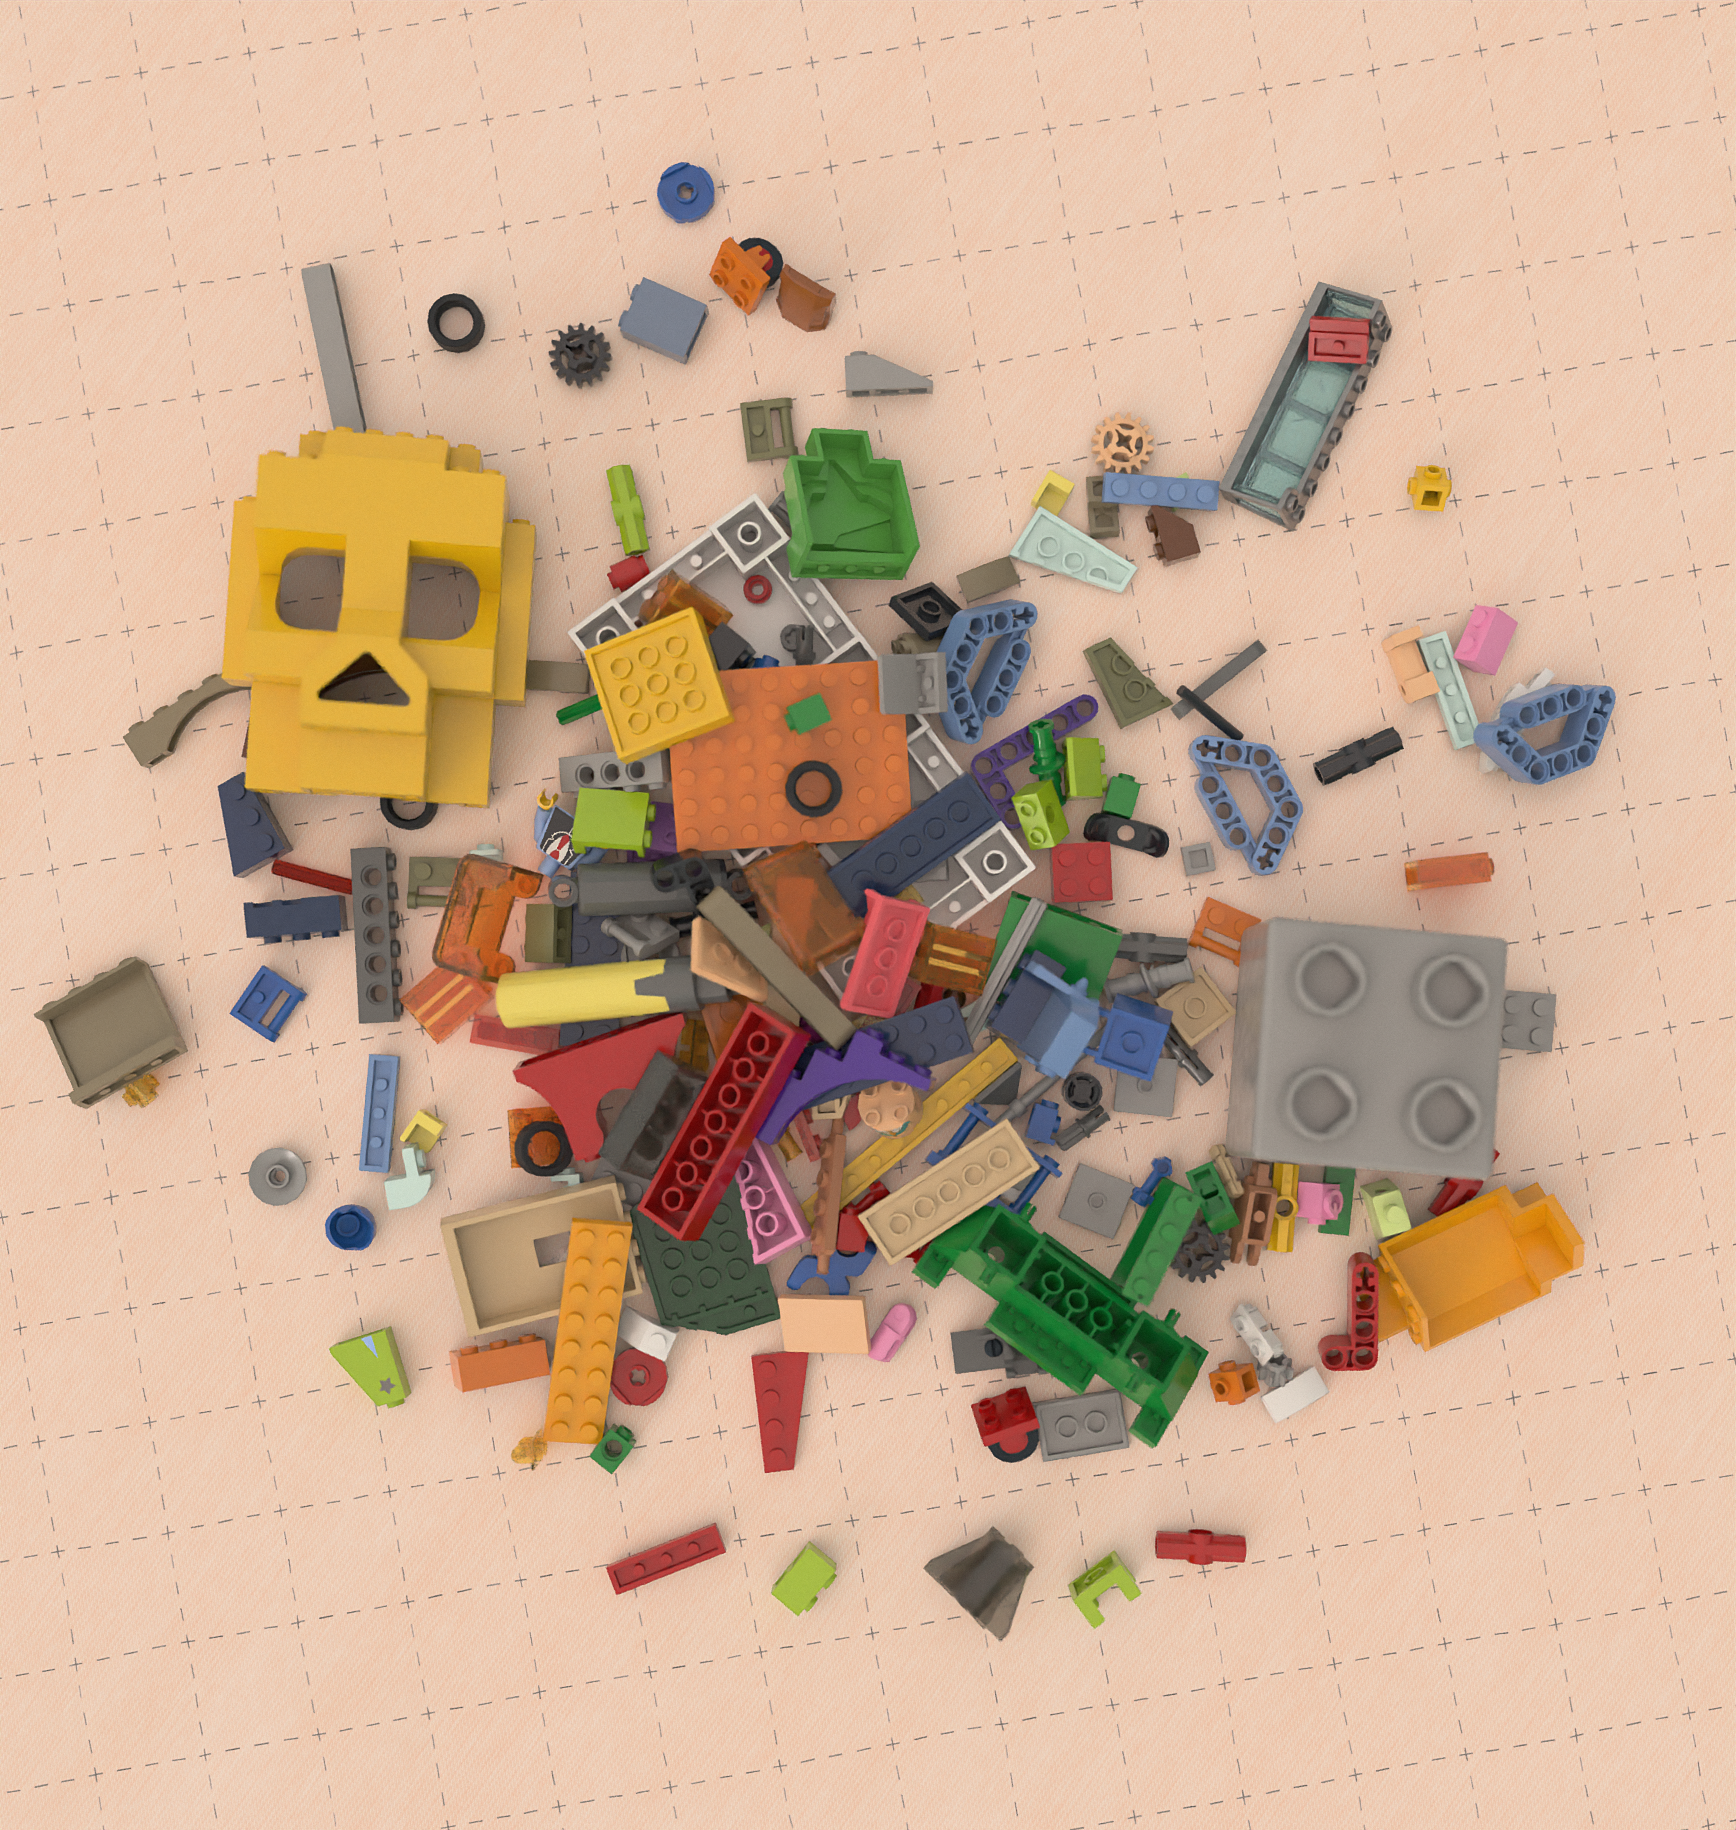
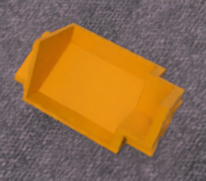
[1359,1182,1585,1352]

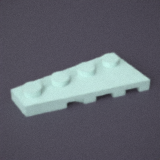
[1009,506,1138,594]

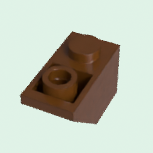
[1145,505,1201,567]

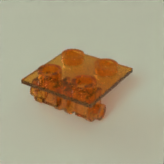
[507,1106,563,1169]

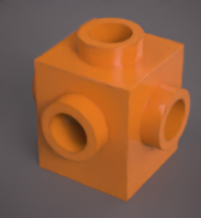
[1208,1360,1260,1405]

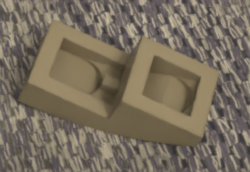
[1086,476,1120,539]
[956,556,1020,604]
[526,660,590,694]

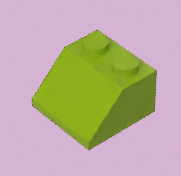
[1062,737,1107,801]

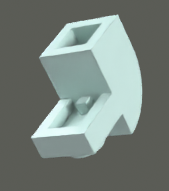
[384,1142,435,1211]

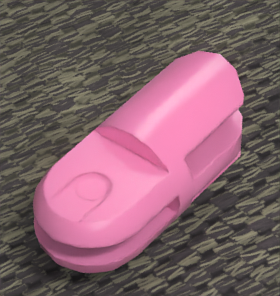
[868,1303,917,1362]

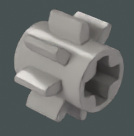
[1257,1353,1294,1387]

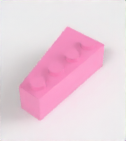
[735,1138,812,1264]

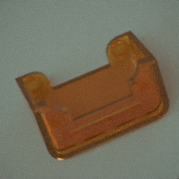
[742,840,866,977]
[432,854,544,983]

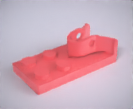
[840,889,931,1018]

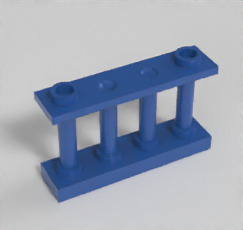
[924,1102,1062,1215]

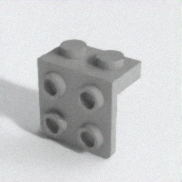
[878,652,948,715]

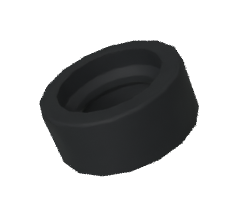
[427,293,485,353]
[785,761,842,818]
[380,797,438,831]
[514,1121,573,1177]

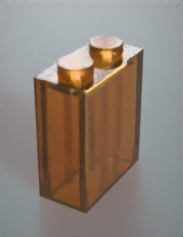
[637,569,733,637]
[1404,852,1494,892]
[908,920,998,997]
[399,954,495,1044]

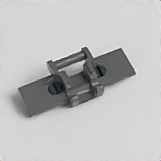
[950,1328,1048,1379]

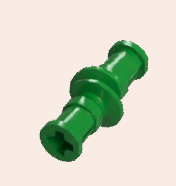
[1028,719,1067,807]

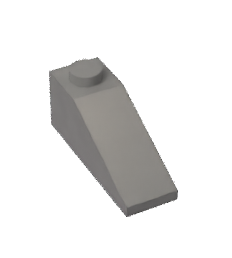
[845,351,933,398]

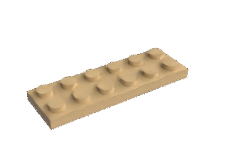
[858,1118,1040,1266]

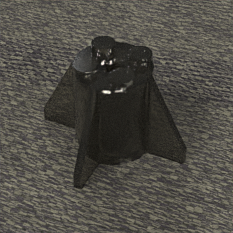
[923,1526,1034,1642]

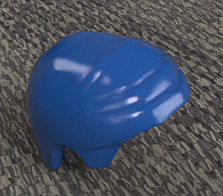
[325,1204,377,1251]

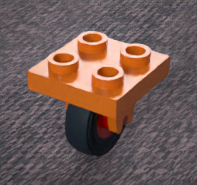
[709,237,783,316]

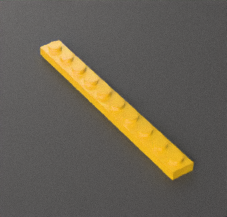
[800,1037,1018,1230]

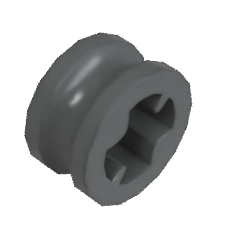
[780,624,797,653]

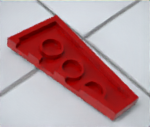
[751,1351,809,1473]

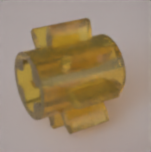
[121,1074,160,1109]

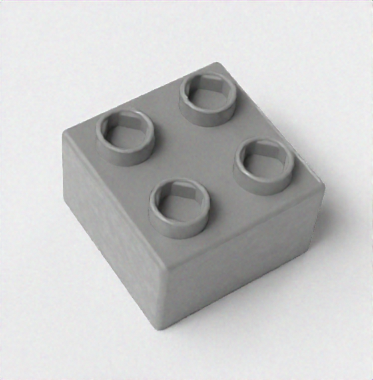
[1225,917,1508,1180]

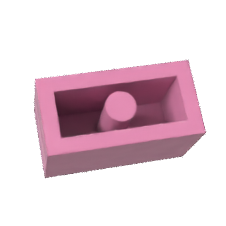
[1453,605,1518,676]

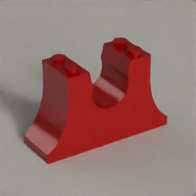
[512,1012,690,1163]

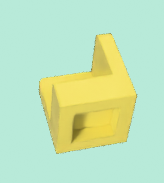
[1030,470,1075,516]
[400,1109,448,1153]

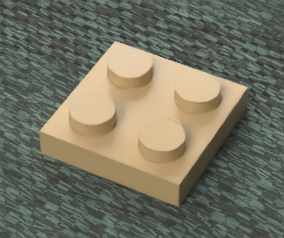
[1154,967,1237,1048]

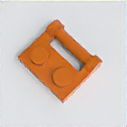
[1188,897,1261,967]

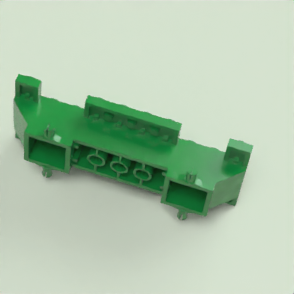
[911,1203,1209,1449]

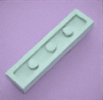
[1416,631,1479,750]

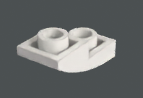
[1260,1366,1329,1423]

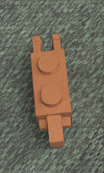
[1228,1161,1278,1266]

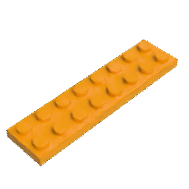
[543,1217,632,1445]

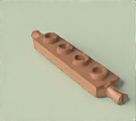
[810,1117,847,1275]

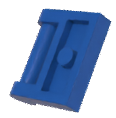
[229,965,307,1043]

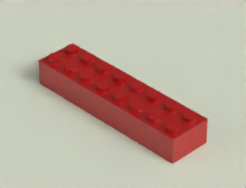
[637,1003,811,1241]

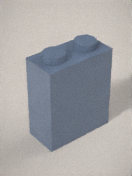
[618,277,709,365]

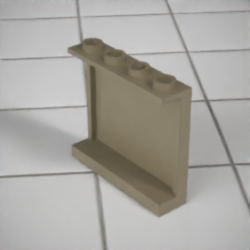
[34,956,188,1109]

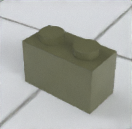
[524,904,572,963]

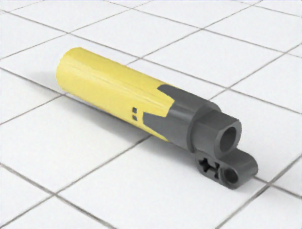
[496,955,741,1029]

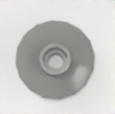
[248,1148,307,1206]

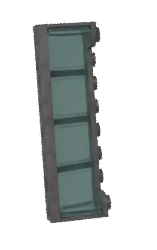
[1219,281,1393,531]

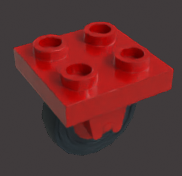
[971,1386,1040,1463]

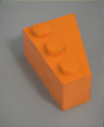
[449,1333,550,1393]

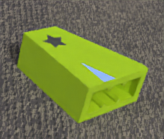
[329,1326,412,1408]

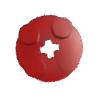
[610,1347,669,1406]

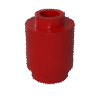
[607,555,650,593]

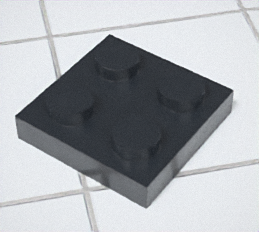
[888,582,962,642]

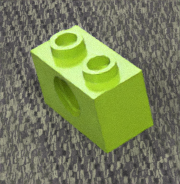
[1011,779,1070,850]

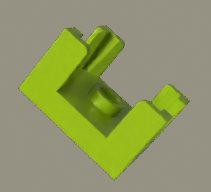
[1068,1550,1142,1629]

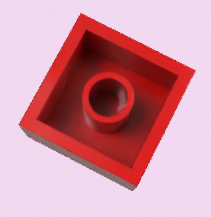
[1049,842,1113,904]

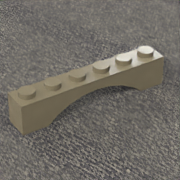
[123,673,252,769]

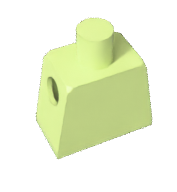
[1360,1178,1411,1240]

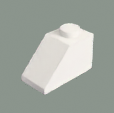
[617,1306,680,1361]

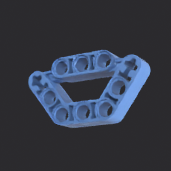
[937,599,1038,745]
[1473,683,1616,785]
[1188,735,1303,876]

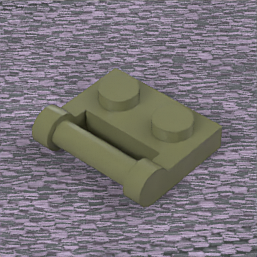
[740,397,799,462]
[407,857,469,911]

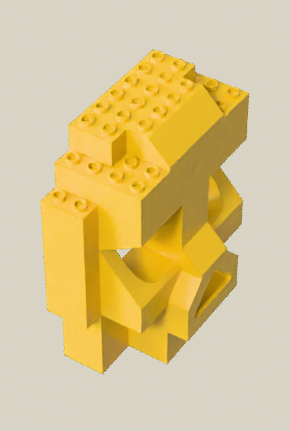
[222,426,537,809]

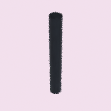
[1176,685,1244,741]

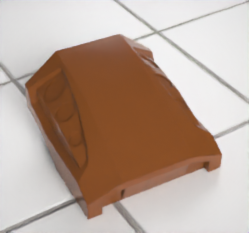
[776,264,836,332]

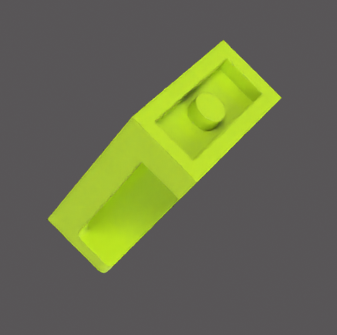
[571,788,656,858]

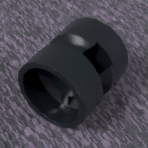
[1061,1072,1102,1111]

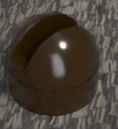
[943,986,966,1008]

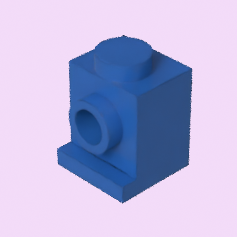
[1024,1099,1062,1146]

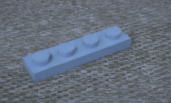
[1102,472,1220,511]
[359,1054,401,1173]

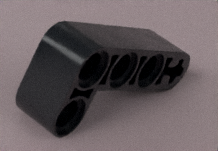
[650,848,715,919]

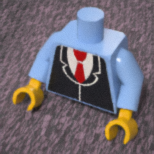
[534,788,609,879]

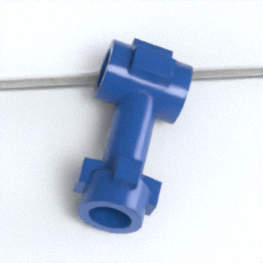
[1130,1156,1173,1208]

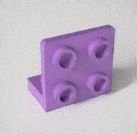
[627,801,677,862]

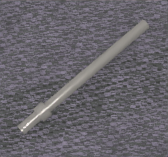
[993,1024,1106,1124]

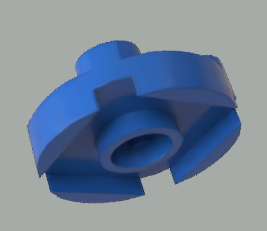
[657,162,715,224]

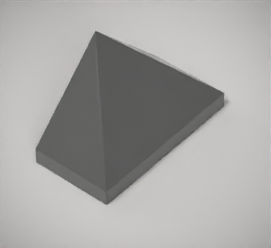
[972,1061,1022,1105]

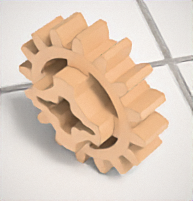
[1091,412,1154,474]

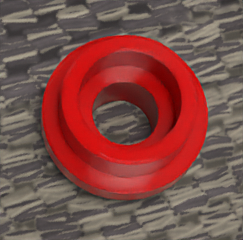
[743,575,772,604]

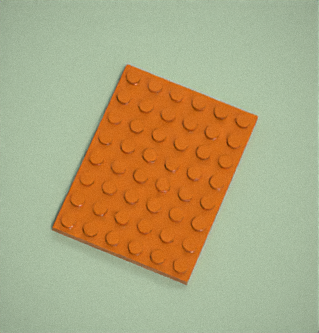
[669,660,911,853]

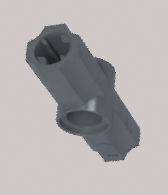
[1115,932,1188,963]

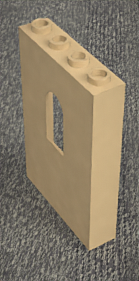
[440,1175,646,1338]

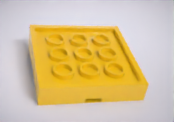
[584,607,735,764]

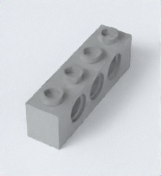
[558,748,672,798]

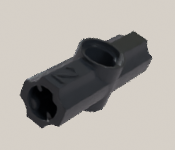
[1313,727,1404,786]

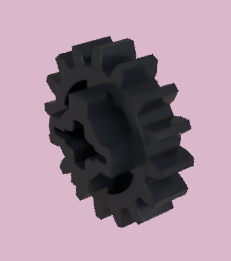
[548,323,613,389]
[1170,1219,1230,1283]

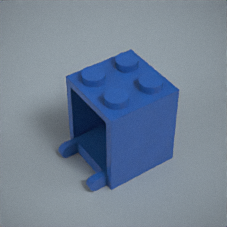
[1083,993,1173,1082]

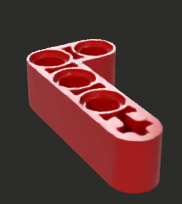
[1318,1252,1379,1371]

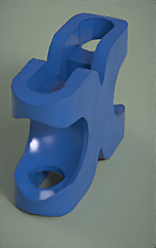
[786,1241,878,1295]

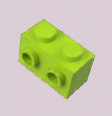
[771,1541,837,1616]

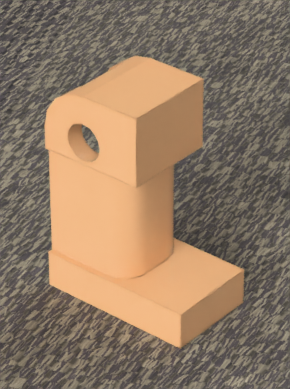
[1381,625,1440,704]

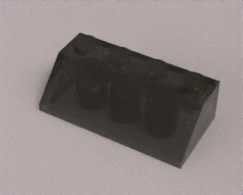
[598,1050,709,1181]

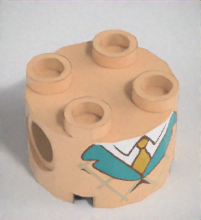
[858,1081,923,1139]

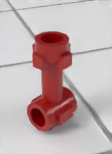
[839,1180,891,1214]

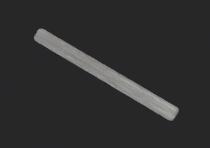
[965,897,1047,1044]

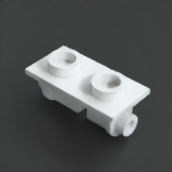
[1230,1303,1284,1367]

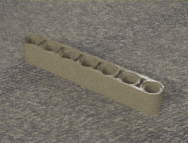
[697,885,857,1051]

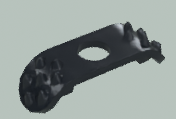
[1083,813,1169,858]

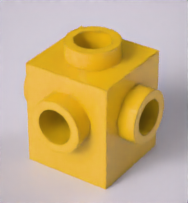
[1407,465,1452,512]

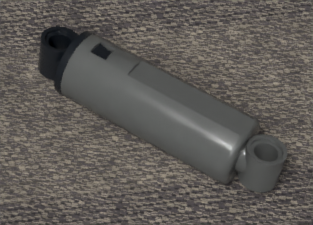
[547,859,755,916]

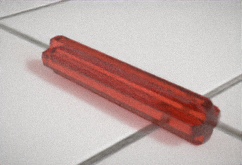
[271,859,353,895]

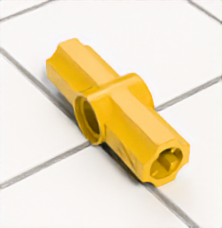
[1266,1162,1299,1253]

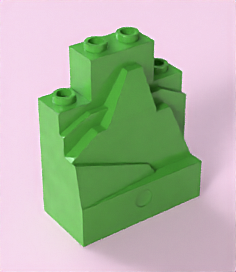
[783,428,920,580]

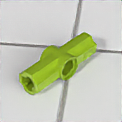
[606,464,650,556]

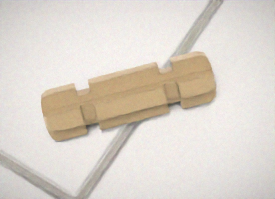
[1209,1144,1245,1199]

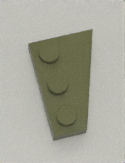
[1083,637,1174,729]

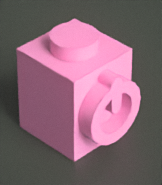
[1296,1181,1343,1225]

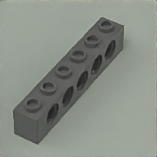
[350,847,404,1024]

